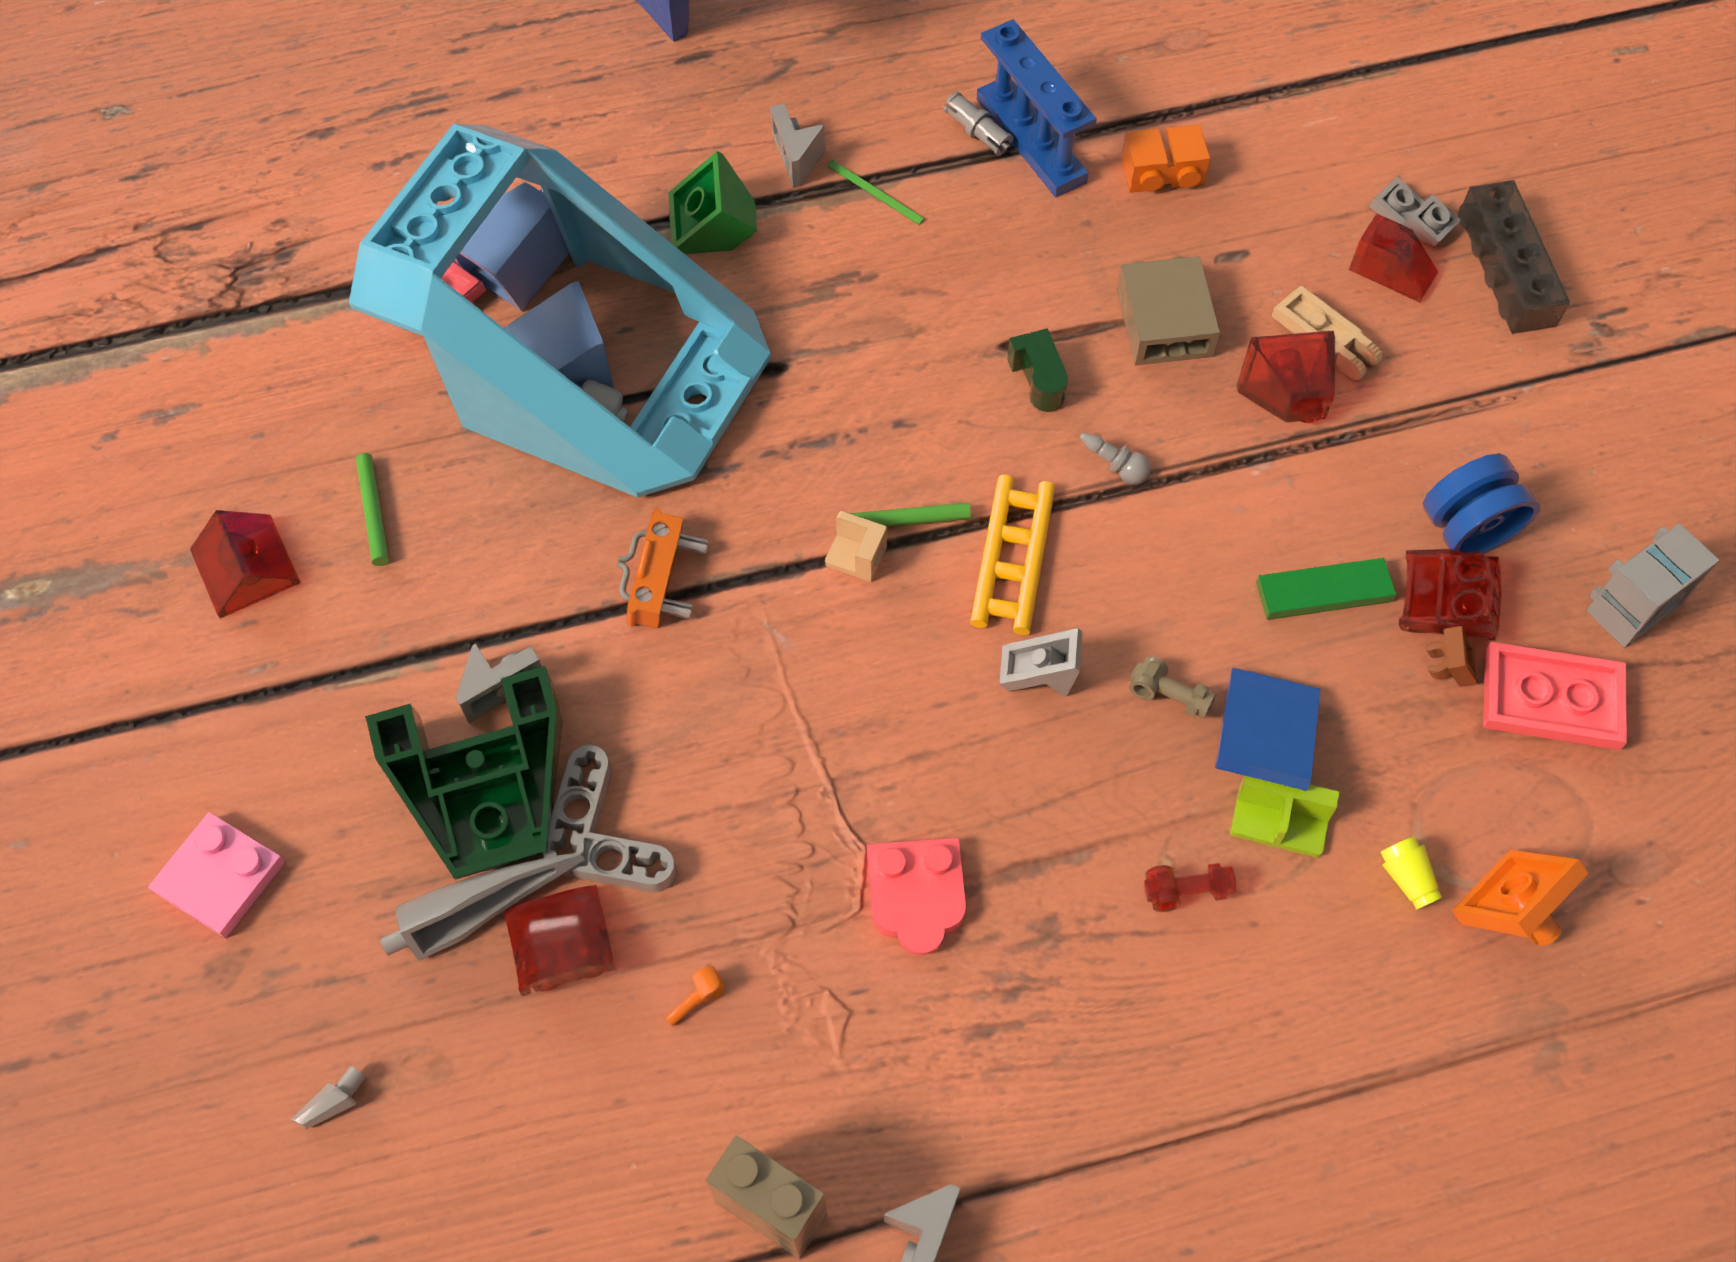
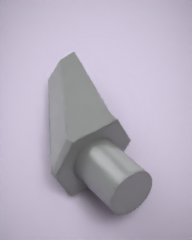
[291,1066,366,1129]

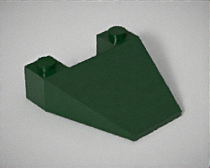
[365,666,563,880]

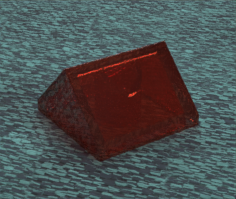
[190,510,301,619]

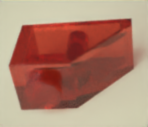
[1349,213,1438,303]

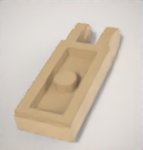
[1272,286,1383,381]

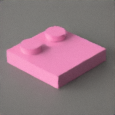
[148,812,286,939]

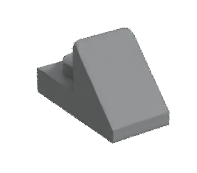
[770,104,825,188]
[999,628,1083,696]
[456,644,542,723]
[884,1184,960,1262]

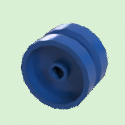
[1422,453,1540,559]

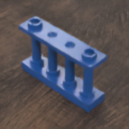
[977,19,1097,198]

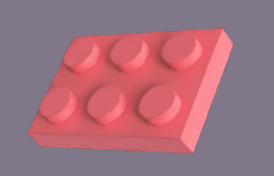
[1483,642,1627,750]

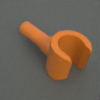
[665,965,724,1026]

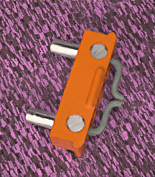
[617,508,709,628]

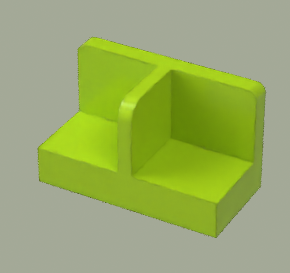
[1230,776,1339,858]

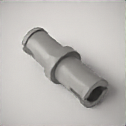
[943,92,1013,156]

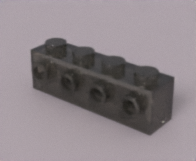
[1458,180,1570,334]

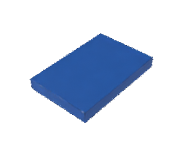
[1215,668,1320,791]

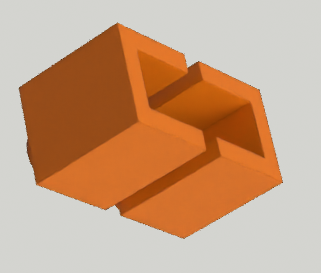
[1121,124,1210,193]

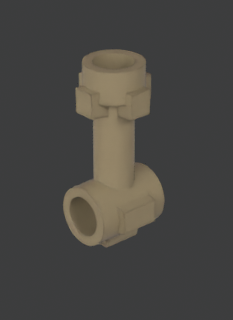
[1130,656,1216,718]

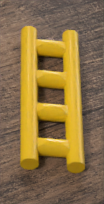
[970,475,1055,635]

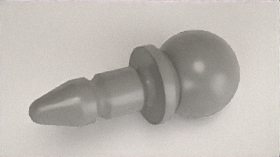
[1080,433,1151,485]

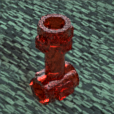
[1143,863,1236,912]

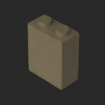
[1117,256,1220,366]
[705,1135,828,1260]

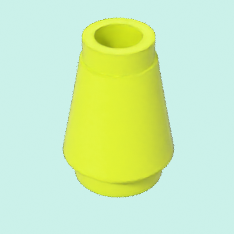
[1380,836,1442,910]

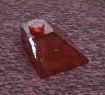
[1236,330,1335,423]

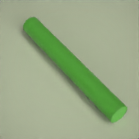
[355,453,389,566]
[849,502,971,527]

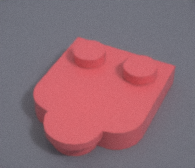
[866,838,966,955]

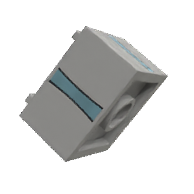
[1586,523,1720,648]

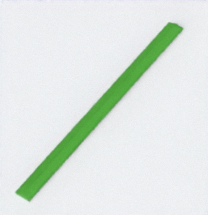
[827,160,924,225]

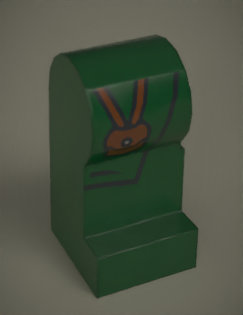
[1007,328,1068,412]

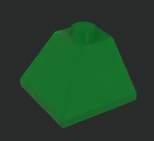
[668,151,757,254]

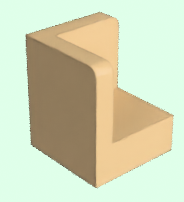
[825,511,887,582]

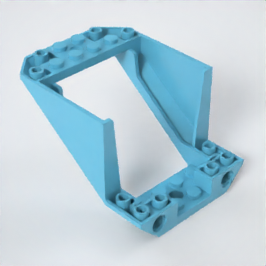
[349,123,771,498]

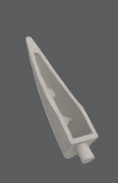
[380,852,585,961]

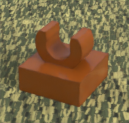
[1426,626,1478,687]

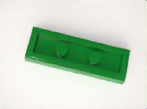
[1256,558,1396,620]

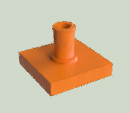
[1452,850,1588,946]

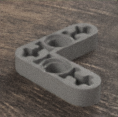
[543,745,677,892]

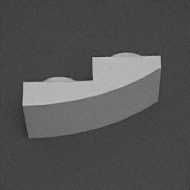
[1369,177,1461,246]

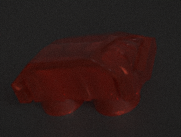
[1399,549,1502,641]
[505,885,616,997]

